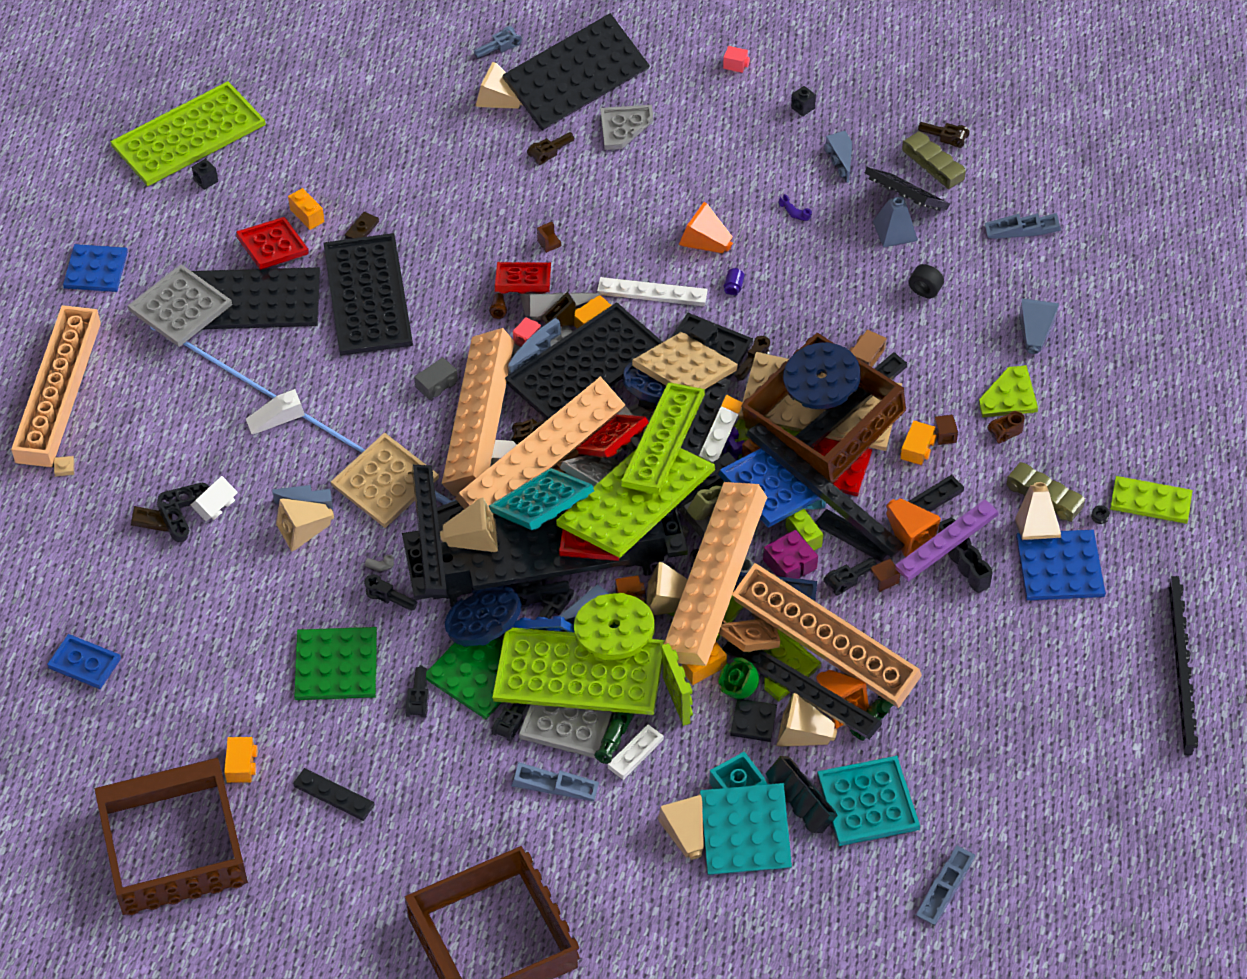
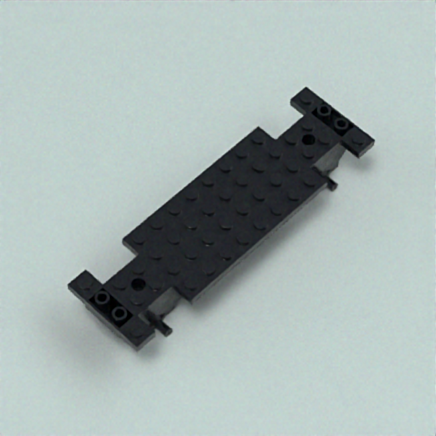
[402,508,688,608]

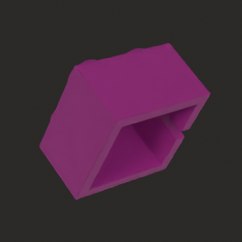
[763,530,818,579]

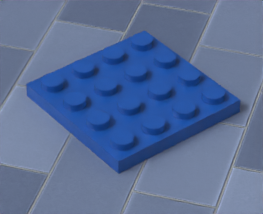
[718,448,821,528]
[1016,530,1106,600]

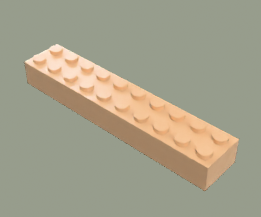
[11,305,101,467]
[442,328,515,496]
[455,377,625,516]
[664,482,767,666]
[732,563,922,708]

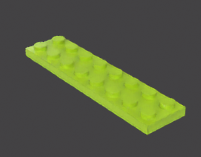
[621,382,705,494]

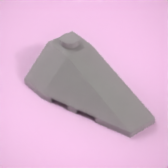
[520,293,600,320]

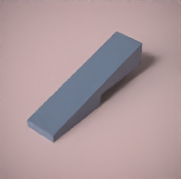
[511,762,599,801]

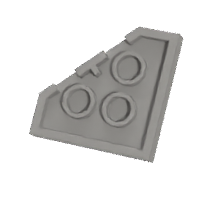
[600,105,653,150]

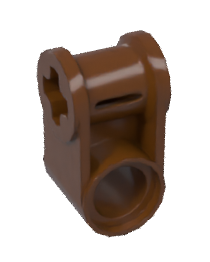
[987,411,1025,444]

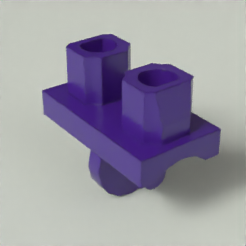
[722,427,744,461]

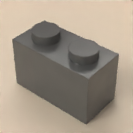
[414,357,458,400]

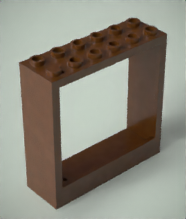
[741,333,906,484]
[94,757,248,915]
[404,846,580,979]

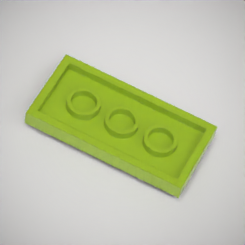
[1110,476,1193,524]

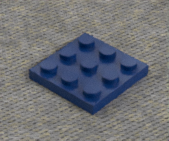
[63,244,128,292]

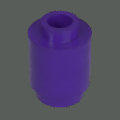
[724,268,745,296]

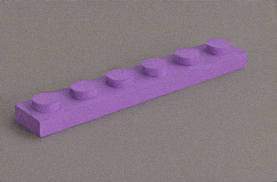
[895,499,998,582]

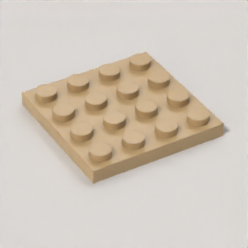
[632,332,738,389]
[331,433,439,528]

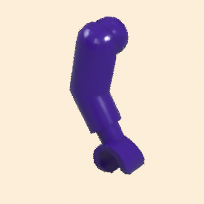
[778,194,812,221]

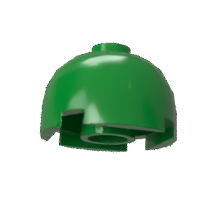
[718,658,759,699]

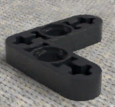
[157,483,210,542]

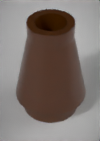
[489,293,507,319]

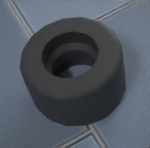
[908,264,944,299]

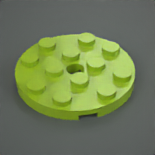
[574,593,655,660]

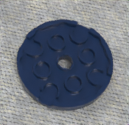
[783,342,861,409]
[623,362,666,405]
[445,586,521,647]

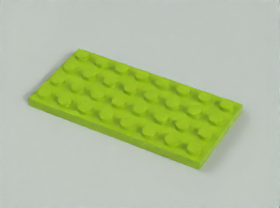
[110,81,266,186]
[557,448,715,558]
[492,628,665,715]

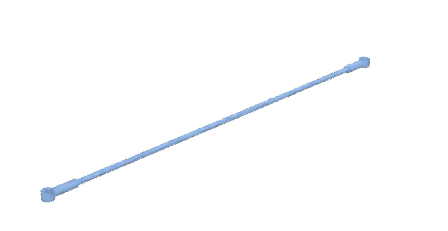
[150,326,455,505]

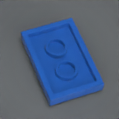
[47,634,121,689]

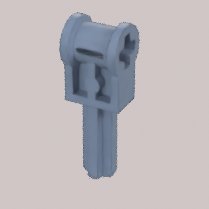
[474,26,522,58]

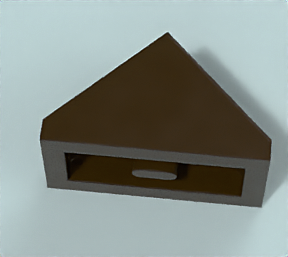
[541,292,576,327]

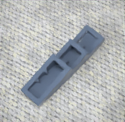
[985,213,1061,239]
[508,318,561,374]
[916,845,976,926]

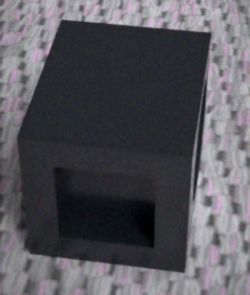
[791,86,816,117]
[191,158,218,190]
[690,319,718,347]

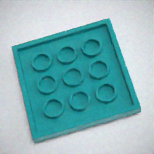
[489,468,594,530]
[817,756,920,846]
[700,783,792,875]

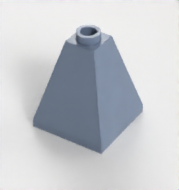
[873,197,918,248]
[1019,298,1059,354]

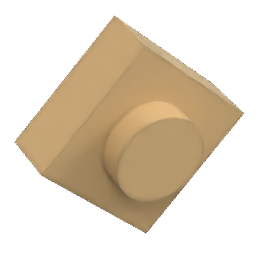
[54,456,74,477]

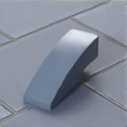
[272,485,333,511]

